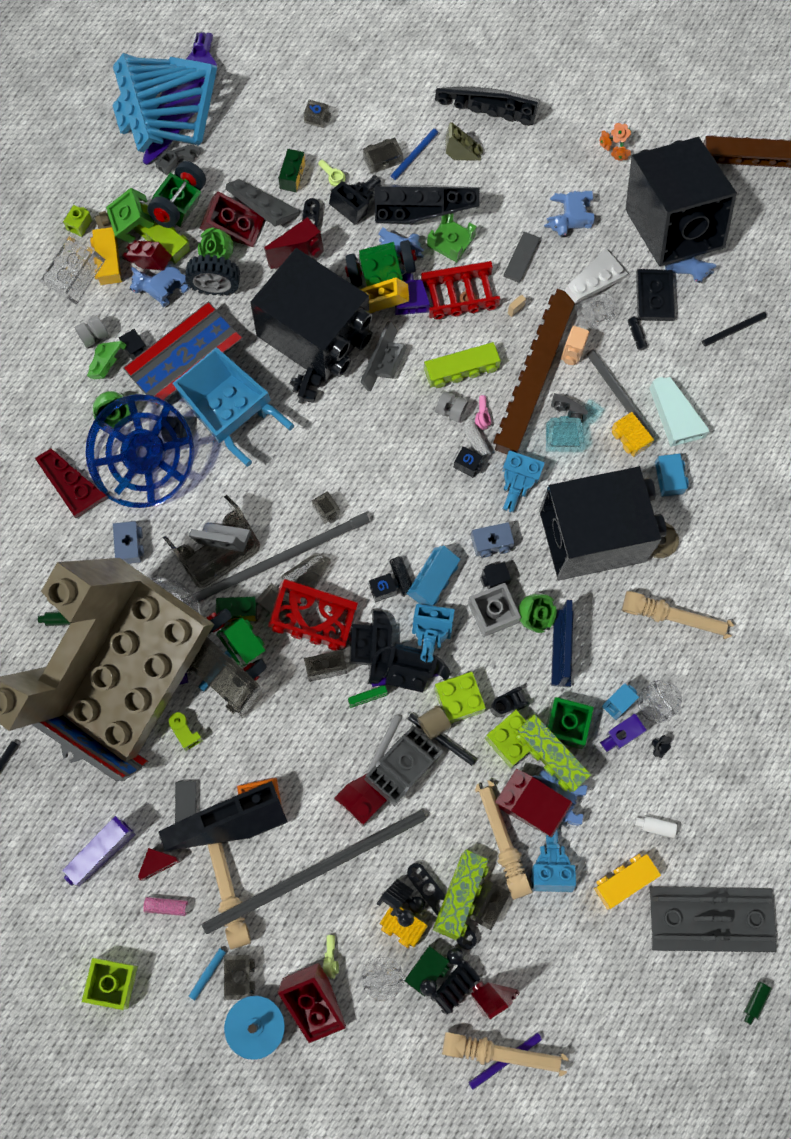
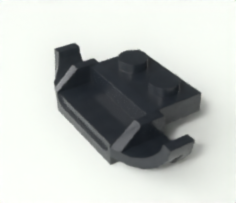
[349,609,392,685]
[372,644,450,693]

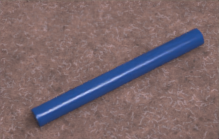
[391,129,438,180]

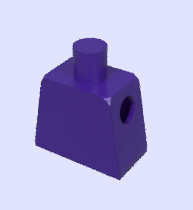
[395,273,430,315]
[600,714,647,752]

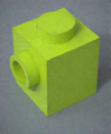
[63,205,92,237]

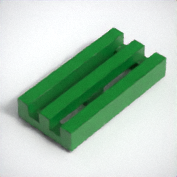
[348,686,388,708]

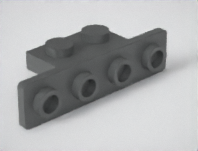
[361,321,406,391]

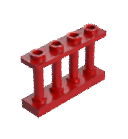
[421,261,501,320]

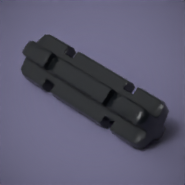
[627,316,648,351]

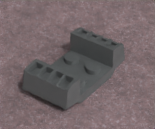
[364,725,443,807]

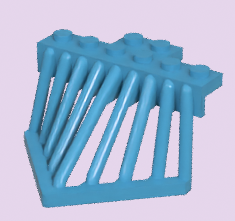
[112,53,217,153]

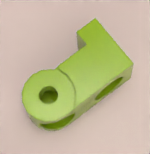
[169,712,203,751]

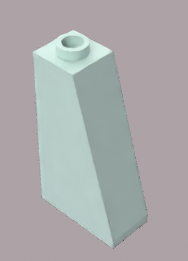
[649,377,709,447]

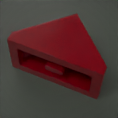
[138,848,180,881]

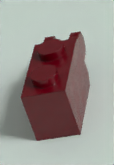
[121,240,172,271]

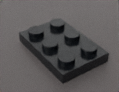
[636,269,675,321]

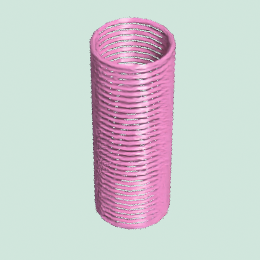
[143,897,188,916]

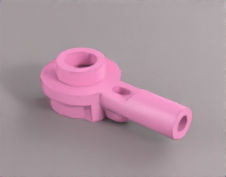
[475,395,491,430]

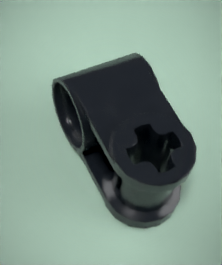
[490,686,530,717]

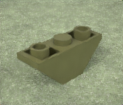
[445,122,483,161]

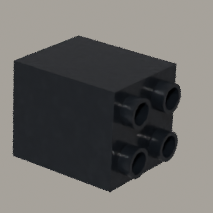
[625,137,737,267]
[250,248,373,383]
[539,466,667,581]

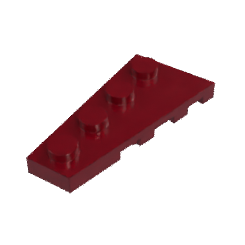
[35,448,108,518]

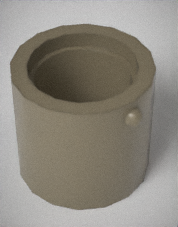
[417,705,451,740]

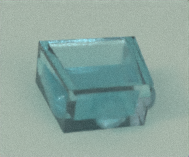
[545,416,585,452]

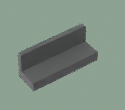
[189,523,251,552]

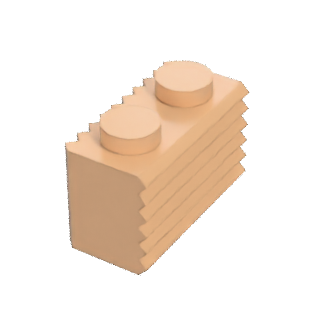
[561,326,589,365]

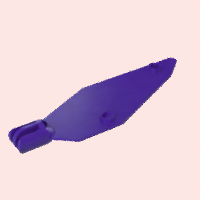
[143,32,217,165]

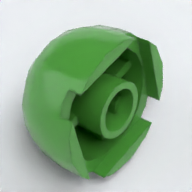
[197,228,234,260]
[92,391,131,429]
[518,593,557,633]

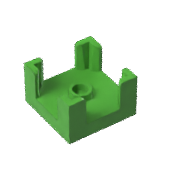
[106,188,155,243]
[427,213,477,263]

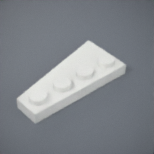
[564,249,628,304]

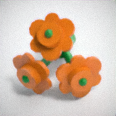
[600,123,631,161]

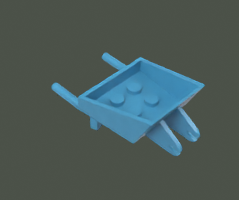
[172,347,294,467]

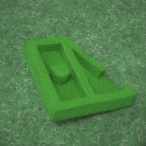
[87,341,126,379]

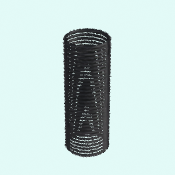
[389,556,412,597]

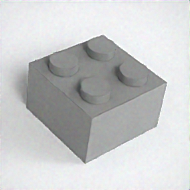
[468,583,521,637]

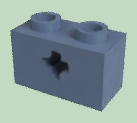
[113,521,144,564]
[471,522,514,558]

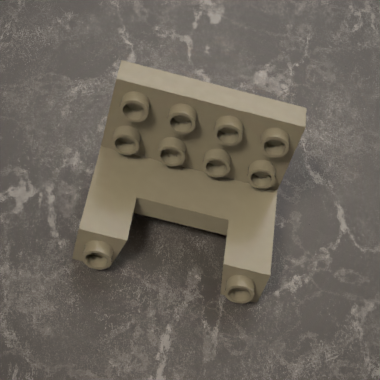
[0,558,214,762]

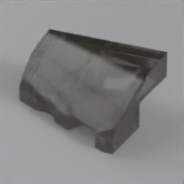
[280,553,331,589]

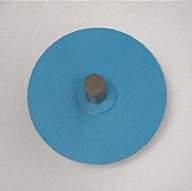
[224,996,285,1060]

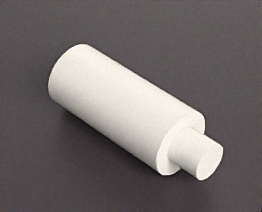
[635,816,677,838]

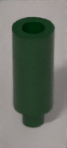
[38,612,71,626]
[744,981,772,1025]

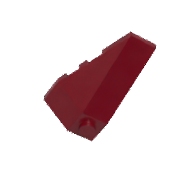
[334,773,388,827]
[470,981,520,1020]

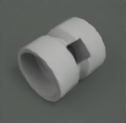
[74,315,109,348]
[435,390,468,423]

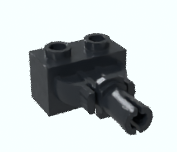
[329,175,381,225]

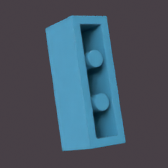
[407,545,460,606]

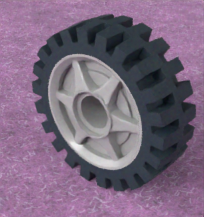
[185,255,240,296]

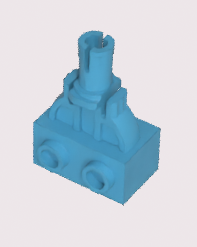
[502,450,545,513]
[412,604,455,662]
[531,828,576,892]

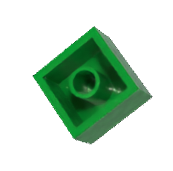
[546,697,594,749]

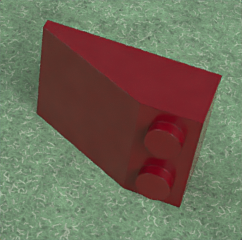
[199,191,264,247]
[264,217,324,269]
[495,768,573,838]
[278,963,346,1043]

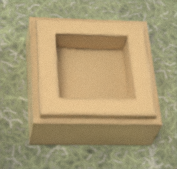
[508,295,526,317]

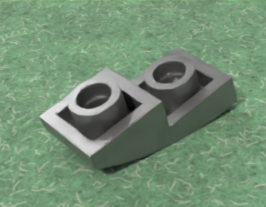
[551,393,588,422]

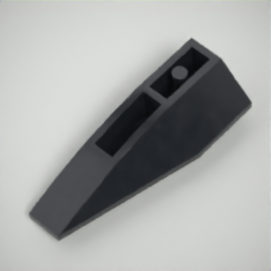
[435,87,540,125]
[374,184,480,223]
[158,781,288,851]

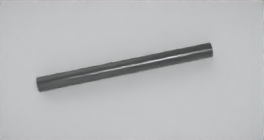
[586,349,656,438]

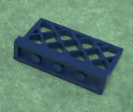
[551,600,574,687]

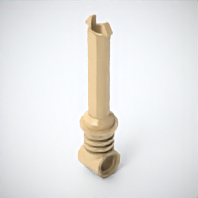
[622,591,734,639]
[475,780,533,900]
[208,843,251,950]
[442,1032,569,1076]

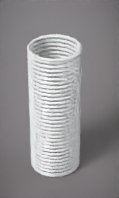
[463,422,491,457]

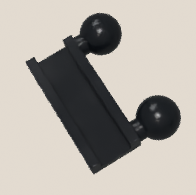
[377,878,425,927]
[420,947,480,1015]

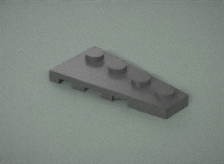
[225,179,300,227]

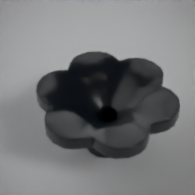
[652,735,672,758]

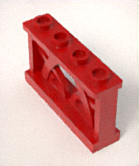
[268,579,358,651]

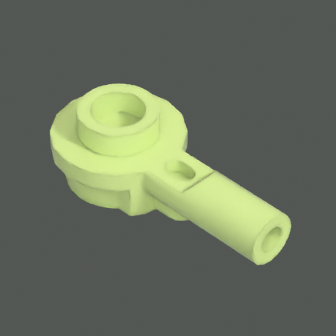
[318,159,346,187]
[323,935,339,979]

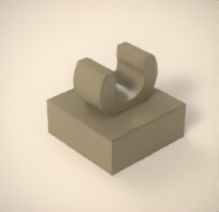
[95,211,112,229]

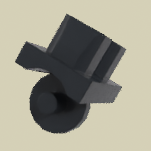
[290,367,322,404]

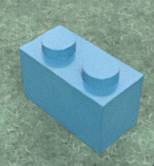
[655,454,689,497]
[602,683,639,720]

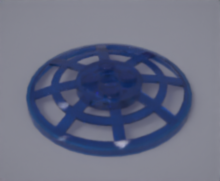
[85,394,194,508]

